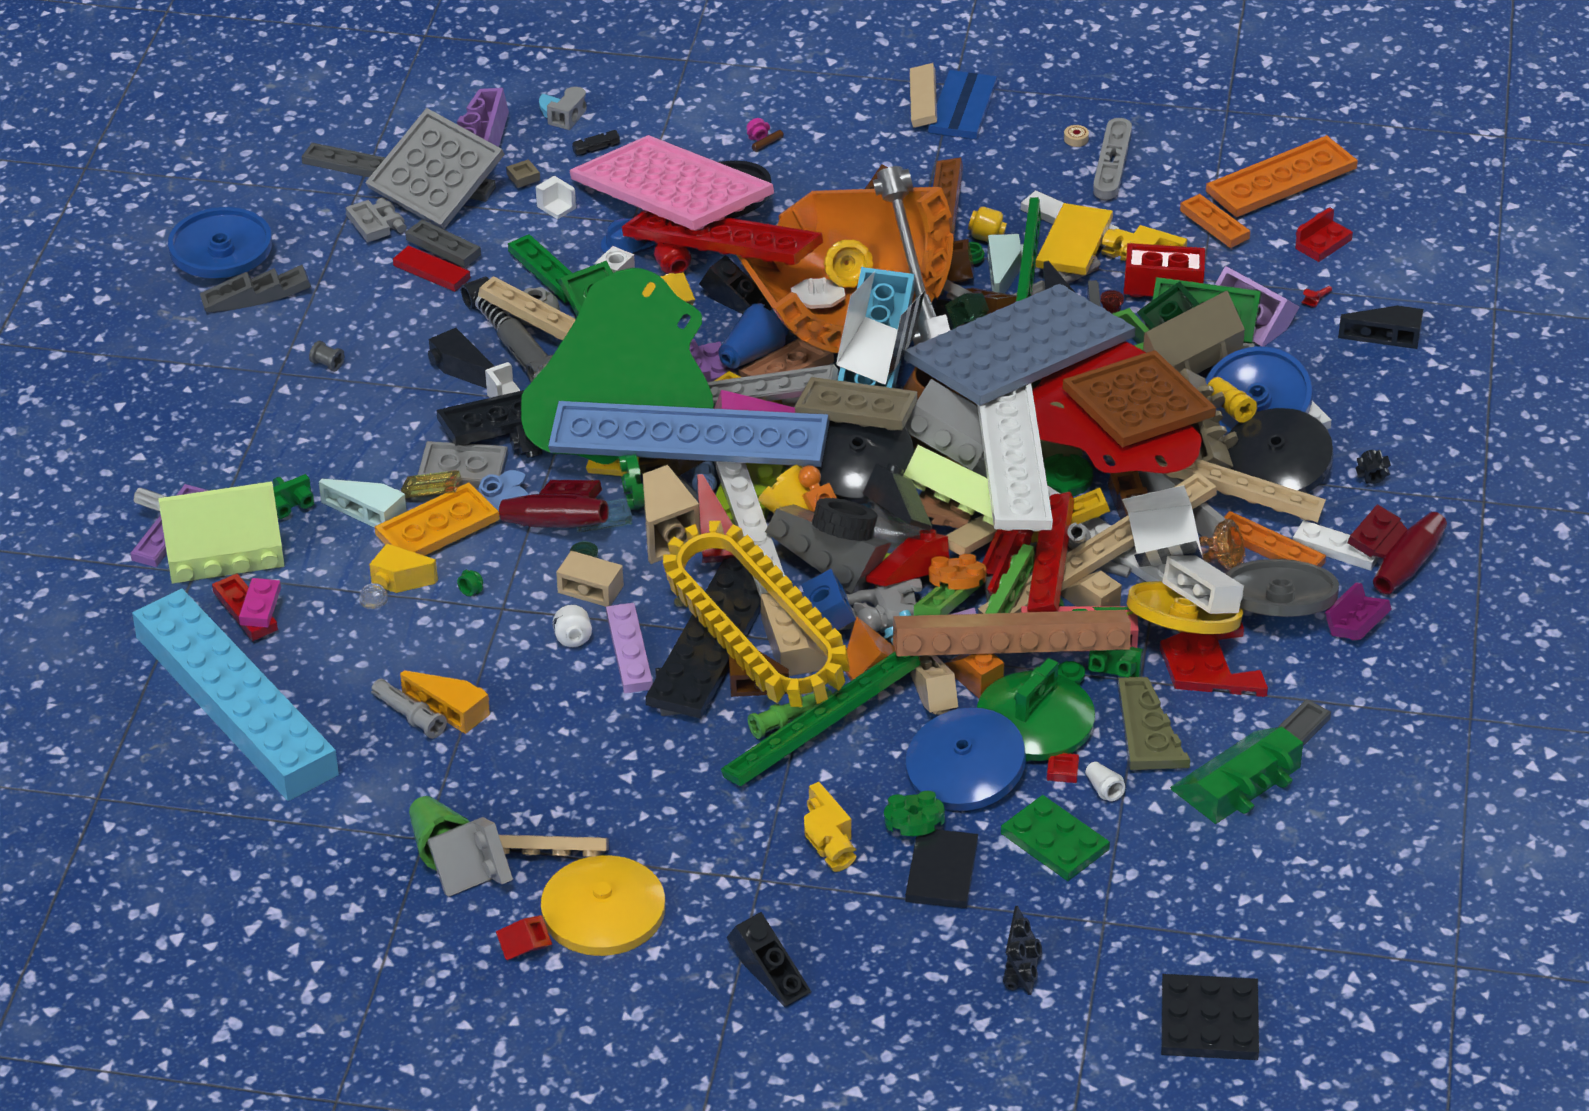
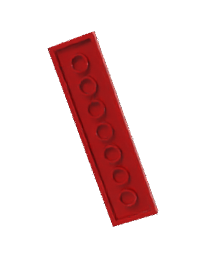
[622,210,823,265]

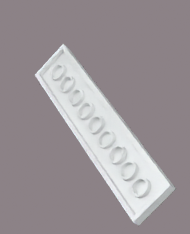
[977,383,1053,531]

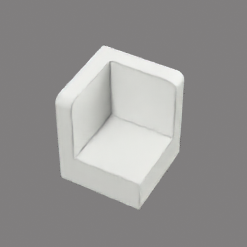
[536,176,576,219]
[485,362,520,398]

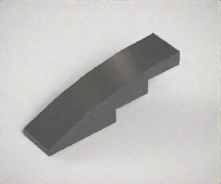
[200,265,311,312]

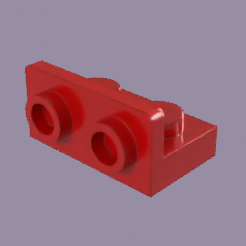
[1295,207,1353,262]

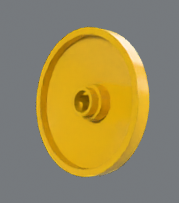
[1127,581,1243,634]
[541,855,665,956]

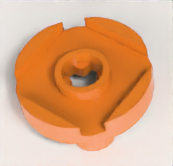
[929,554,986,590]

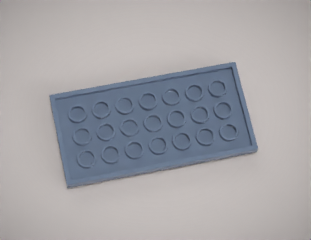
[904,284,1136,406]

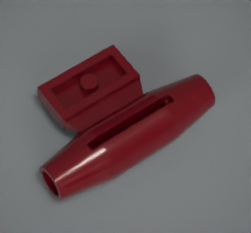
[499,480,609,528]
[1347,504,1447,594]

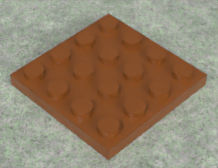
[1062,350,1216,447]

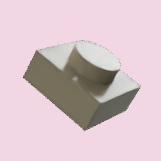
[506,159,540,188]

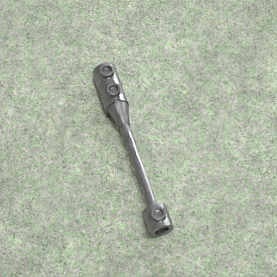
[873,166,950,346]

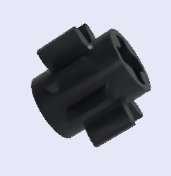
[1356,450,1391,484]

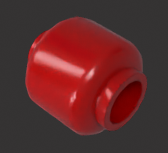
[654,242,692,274]

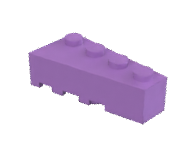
[457,88,509,147]

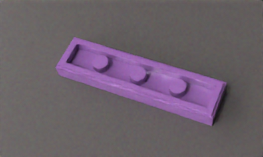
[130,484,209,567]

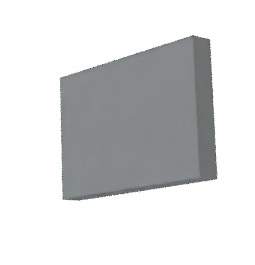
[417,441,508,489]

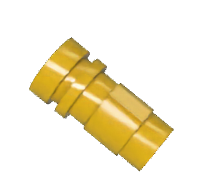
[1207,377,1257,423]

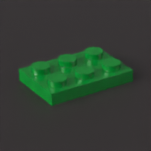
[1001,795,1110,881]

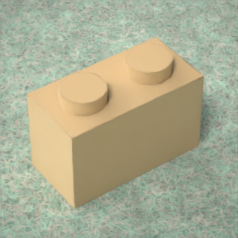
[556,551,624,607]

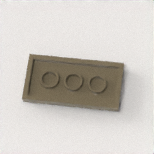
[795,377,917,430]

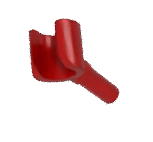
[1301,286,1332,307]

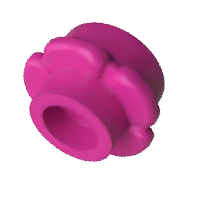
[746,118,770,141]

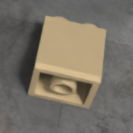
[643,465,700,564]

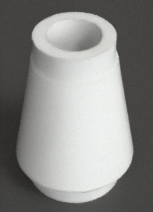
[1085,762,1125,801]

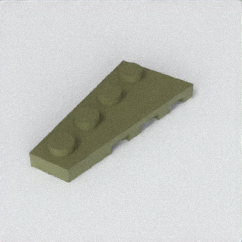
[1118,677,1190,770]

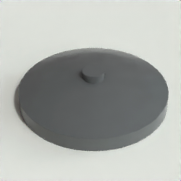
[1226,559,1339,617]

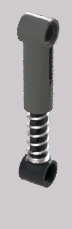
[460,276,553,382]

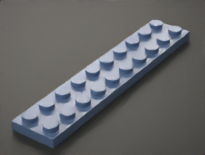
[548,401,830,467]

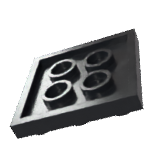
[1161,974,1259,1060]

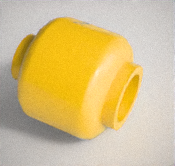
[968,206,1007,243]

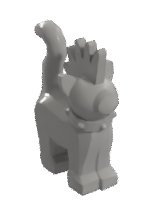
[839,579,922,633]

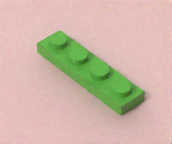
[982,544,1035,614]
[914,579,984,616]

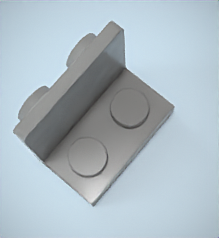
[428,817,513,896]

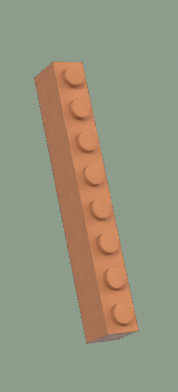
[893,610,1131,656]

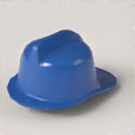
[601,218,656,253]

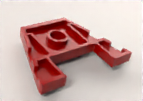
[1160,622,1268,697]

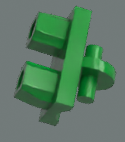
[273,474,314,519]
[1088,647,1143,678]

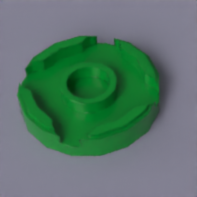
[1043,454,1093,496]

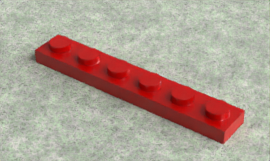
[1027,491,1074,612]

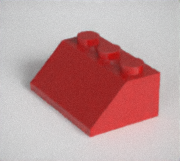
[1124,243,1205,297]

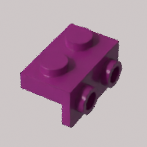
[1325,582,1392,640]

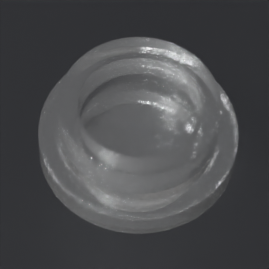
[359,583,388,609]

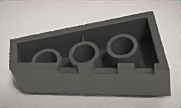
[765,504,892,594]

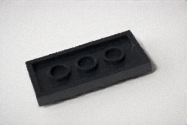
[436,390,524,446]

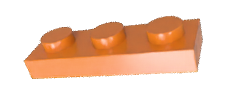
[1180,194,1250,248]

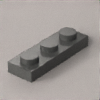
[405,219,481,268]

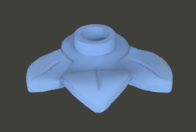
[479,470,528,517]

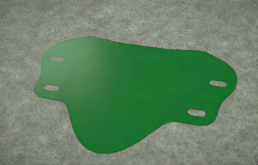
[521,268,714,464]

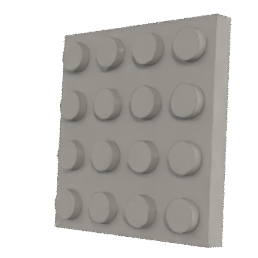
[365,108,505,229]

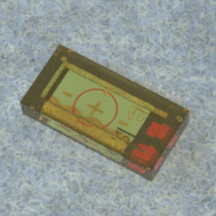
[401,470,461,498]

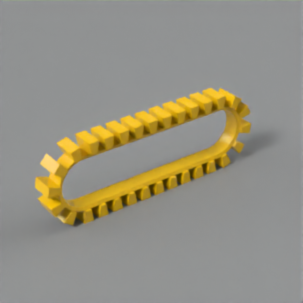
[663,521,849,707]

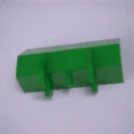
[1170,726,1303,824]

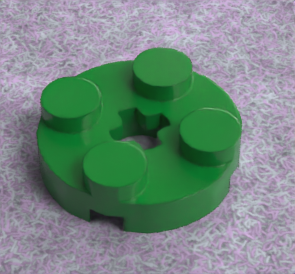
[618,454,644,511]
[884,791,945,836]

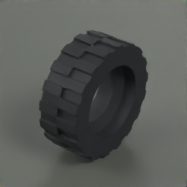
[812,498,878,541]

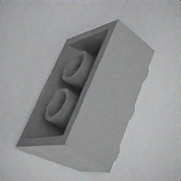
[905,379,984,470]

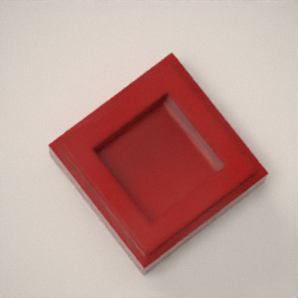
[1047,753,1079,783]

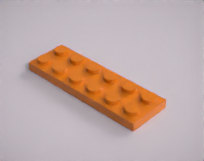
[1206,135,1358,217]

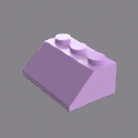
[1215,266,1299,347]

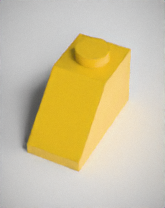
[369,543,438,593]

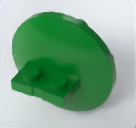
[977,658,1095,762]

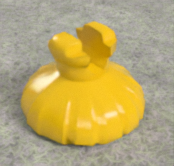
[824,239,874,288]

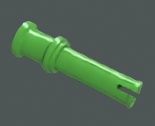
[748,687,832,739]

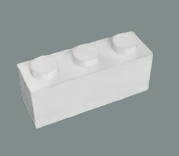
[1162,555,1244,614]

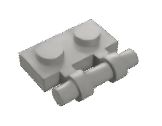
[345,198,407,242]

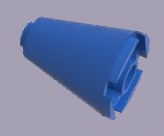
[718,303,788,369]

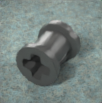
[309,341,345,372]

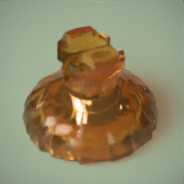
[1199,519,1245,570]

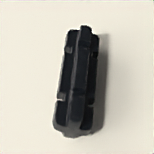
[572,130,620,156]

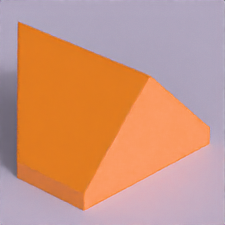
[845,616,895,681]

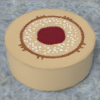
[1064,125,1089,147]

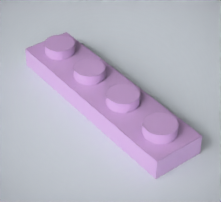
[606,603,653,693]

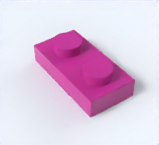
[239,578,281,627]

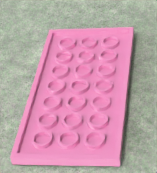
[570,135,774,230]

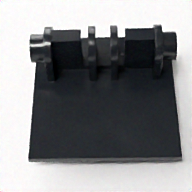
[1003,906,1042,995]

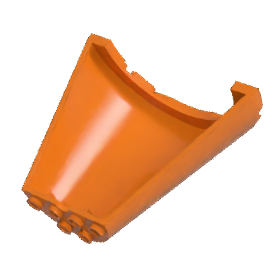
[736,187,954,353]

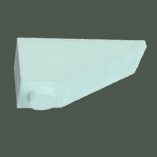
[987,234,1024,294]
[319,479,407,527]

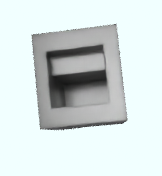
[547,87,586,130]

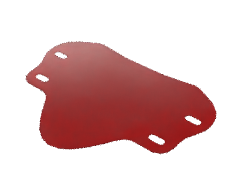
[1032,341,1202,473]

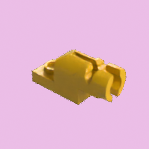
[1101,225,1187,261]
[804,782,857,872]

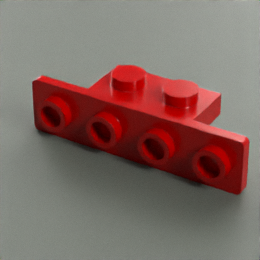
[982,529,1034,596]

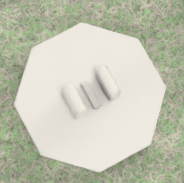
[791,277,845,309]

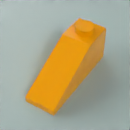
[400,670,490,734]

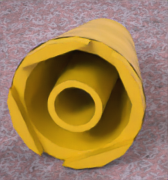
[758,464,810,513]

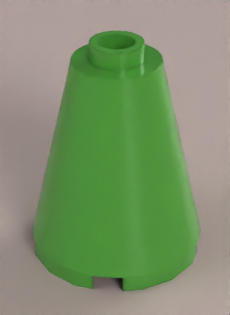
[409,796,470,871]

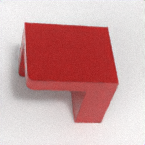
[496,915,552,960]

